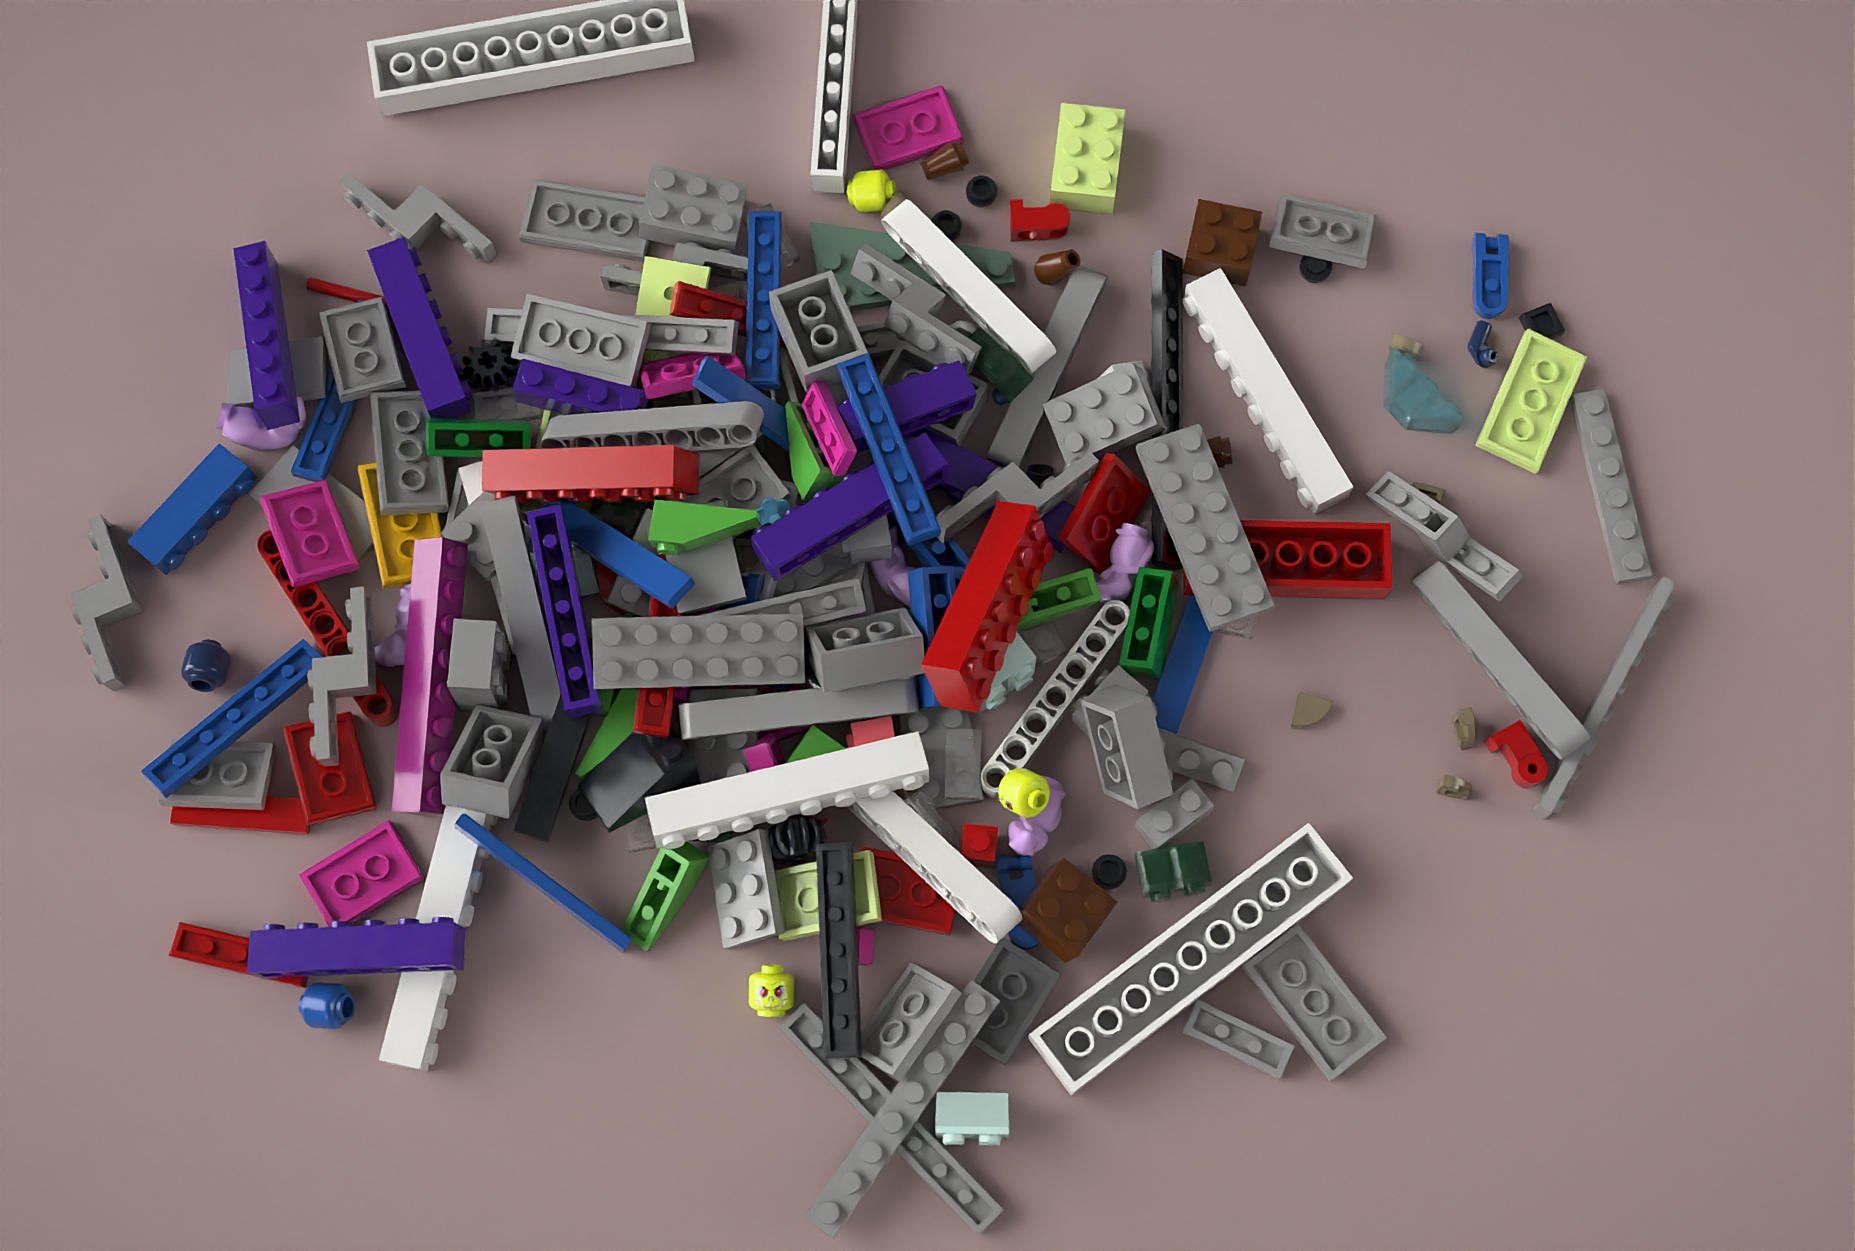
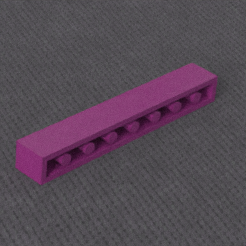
[391,537,468,815]

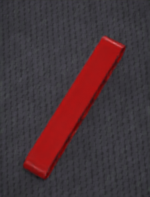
[257,530,399,727]

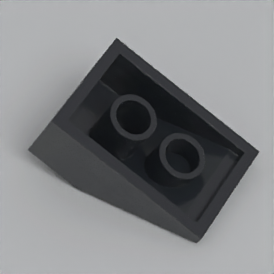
[578,726,701,833]

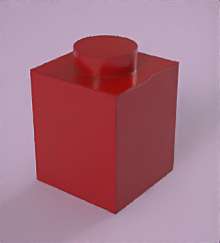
[960,823,998,868]

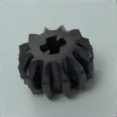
[462,338,518,395]
[768,817,827,863]

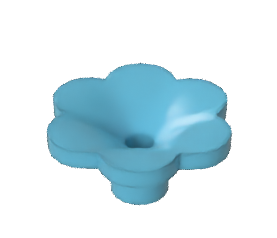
[755,497,790,530]

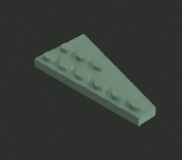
[809,222,1015,311]

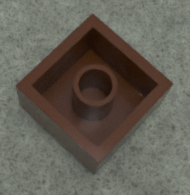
[1183,199,1262,286]
[1018,858,1118,963]

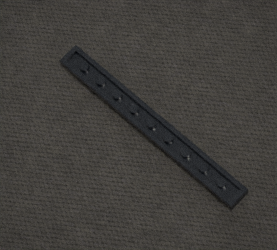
[1151,249,1183,571]

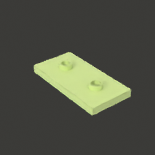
[635,256,711,398]
[1475,329,1588,474]

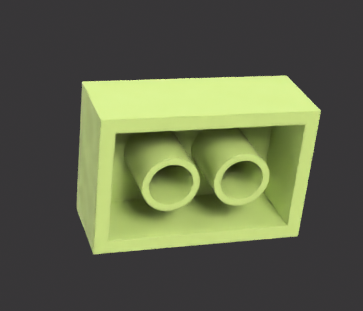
[1049,103,1125,214]

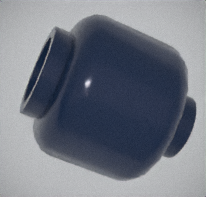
[181,639,230,692]

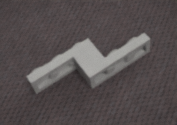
[340,173,497,264]
[600,242,748,296]
[850,244,981,375]
[936,452,1099,544]
[1366,471,1523,602]
[70,514,143,692]
[307,586,377,767]

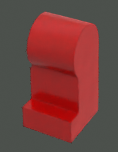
[1009,199,1070,242]
[1484,720,1548,788]

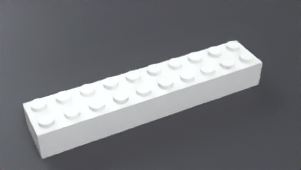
[367,0,695,116]
[1028,823,1353,1096]

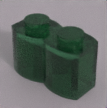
[1134,841,1212,902]

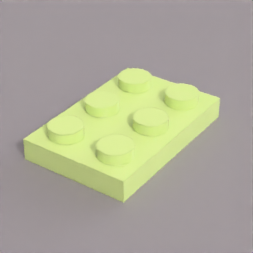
[774,850,882,941]

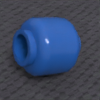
[298,982,355,1029]

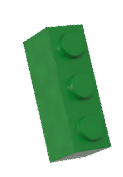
[426,418,531,457]
[1119,567,1179,680]

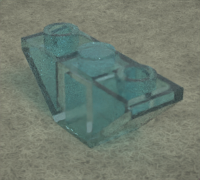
[1383,347,1463,434]

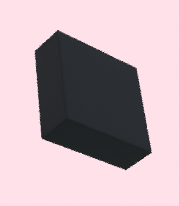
[1519,303,1565,339]

